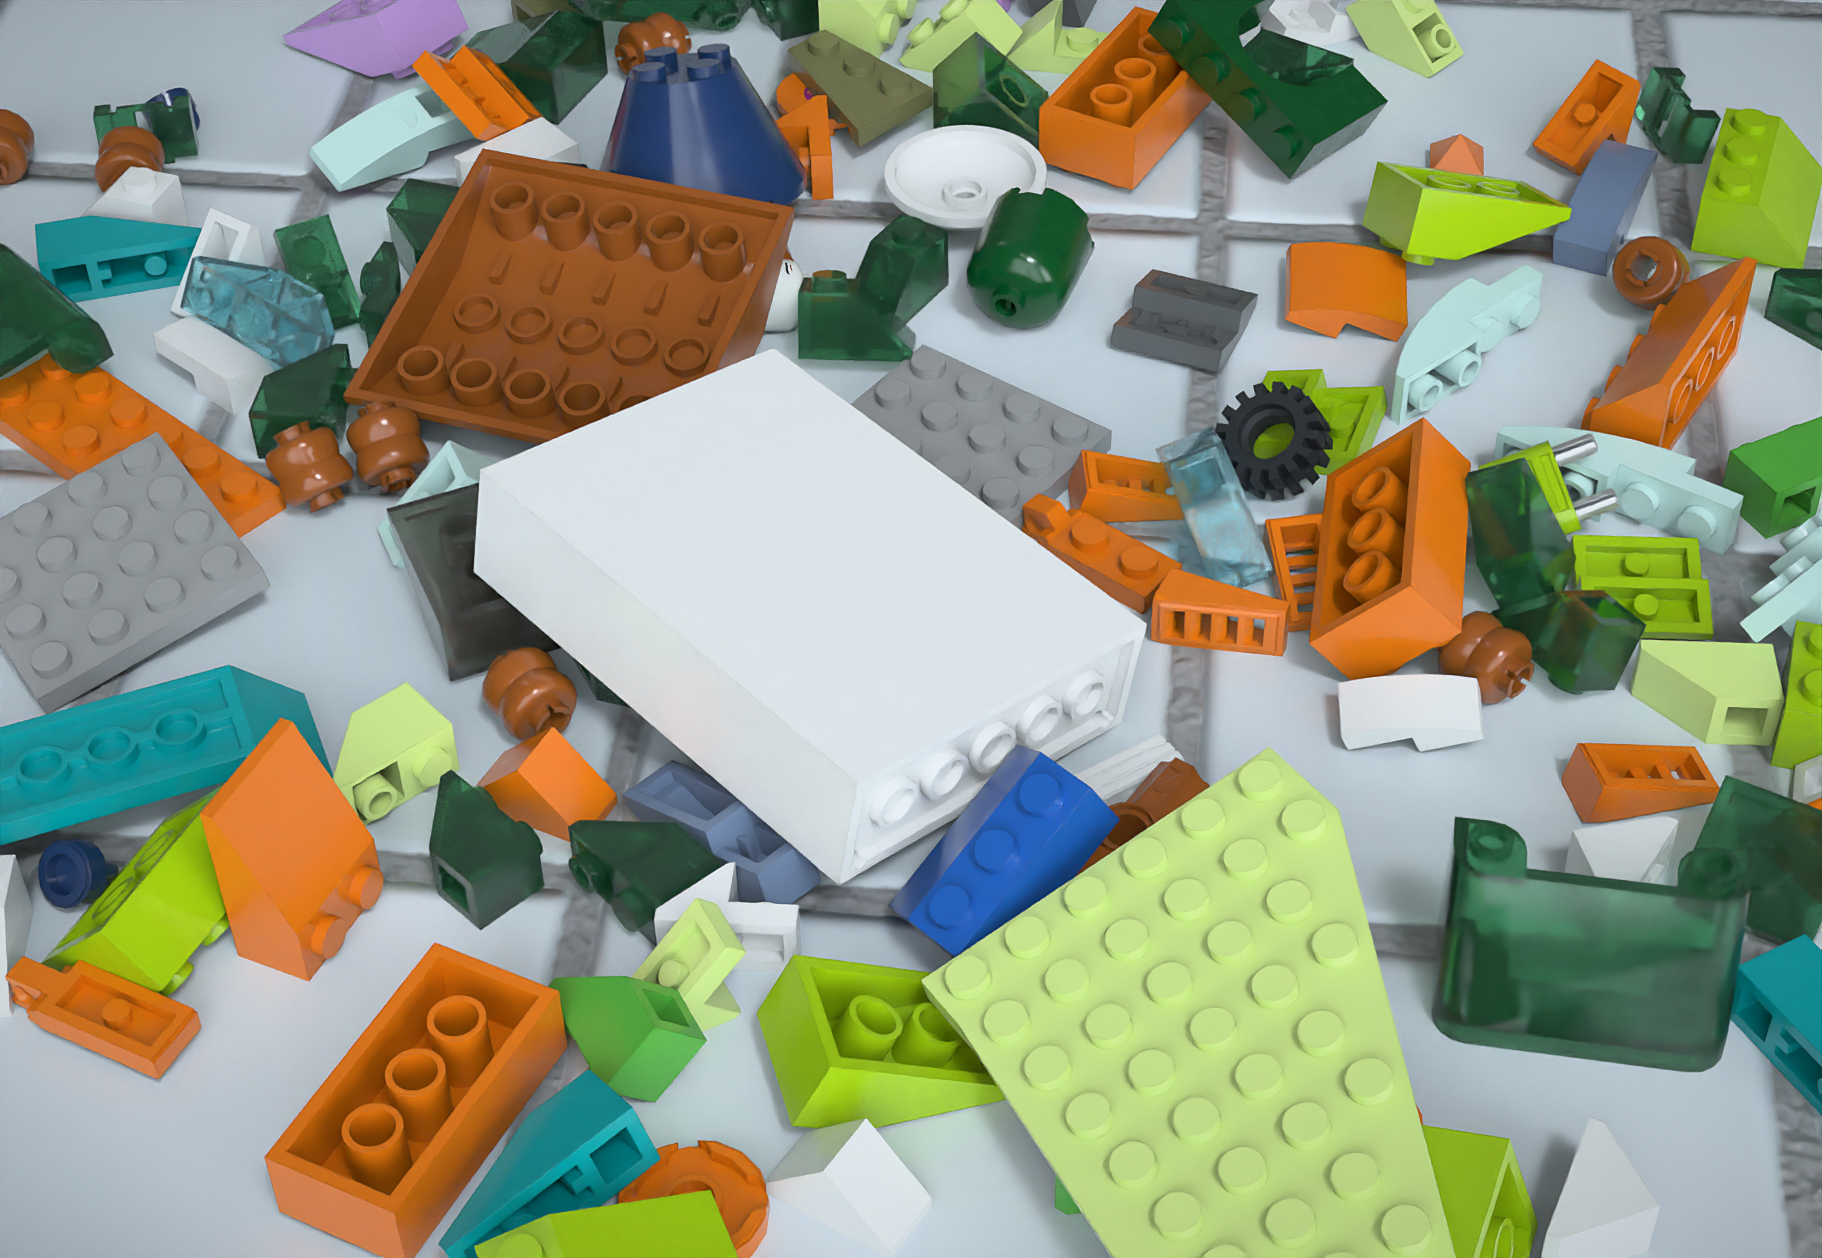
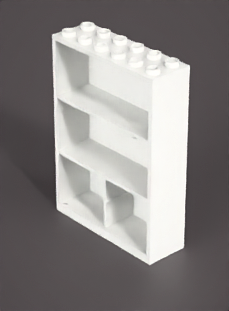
[473,348,1147,885]

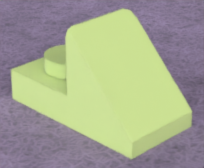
[1004,0,1110,74]
[632,898,746,1032]

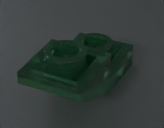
[359,241,403,349]

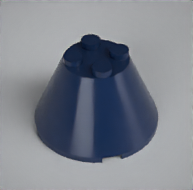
[599,43,807,205]

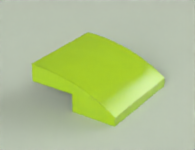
[1254,369,1388,475]
[1569,535,1714,640]

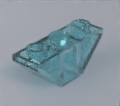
[180,256,335,386]
[1155,427,1274,588]

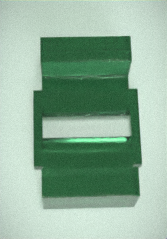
[1634,67,1721,164]
[93,95,199,164]

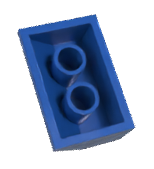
[888,744,1120,958]

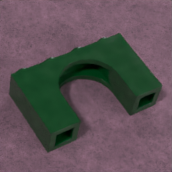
[1147,0,1388,179]

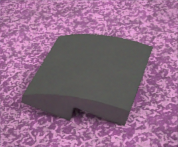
[1111,269,1258,372]

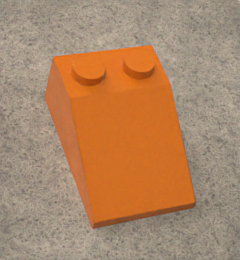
[199,718,384,982]

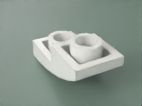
[1338,674,1484,752]

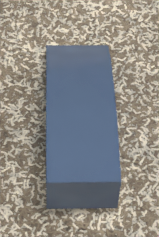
[1553,139,1658,277]
[622,760,822,905]

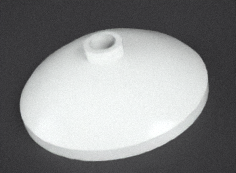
[884,125,1047,231]

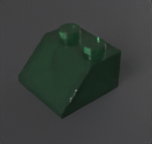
[932,32,1049,151]

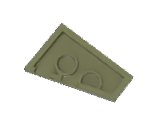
[788,30,933,148]

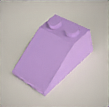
[283,0,469,79]

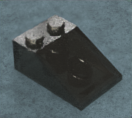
[386,483,562,682]

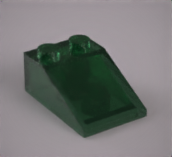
[449,10,608,125]

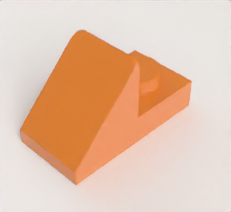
[1533,59,1641,176]
[776,95,834,200]

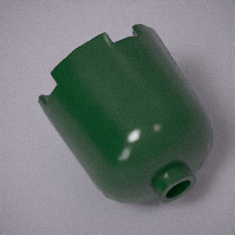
[966,187,1095,329]

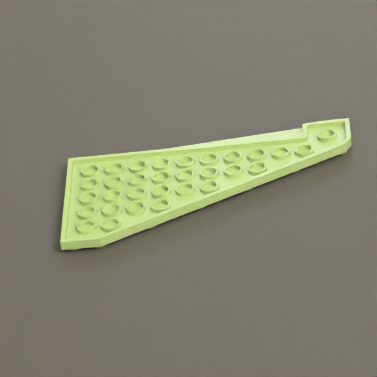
[921,747,1456,1258]

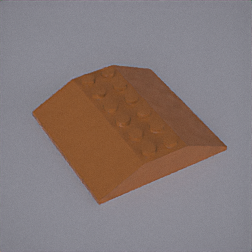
[343,148,795,445]

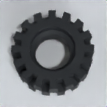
[1214,381,1333,500]

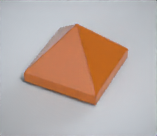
[1429,134,1484,176]

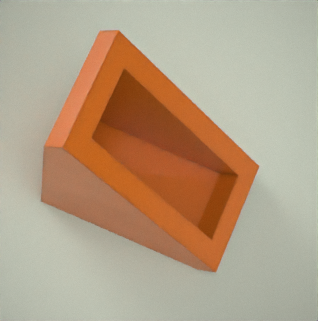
[468,727,618,847]

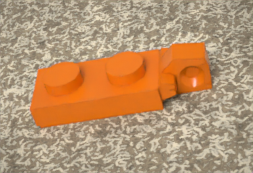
[1022,493,1183,614]
[5,956,202,1080]

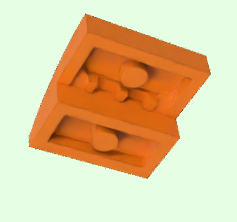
[412,45,545,141]
[1285,242,1408,342]

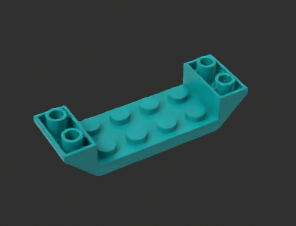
[0,665,333,846]

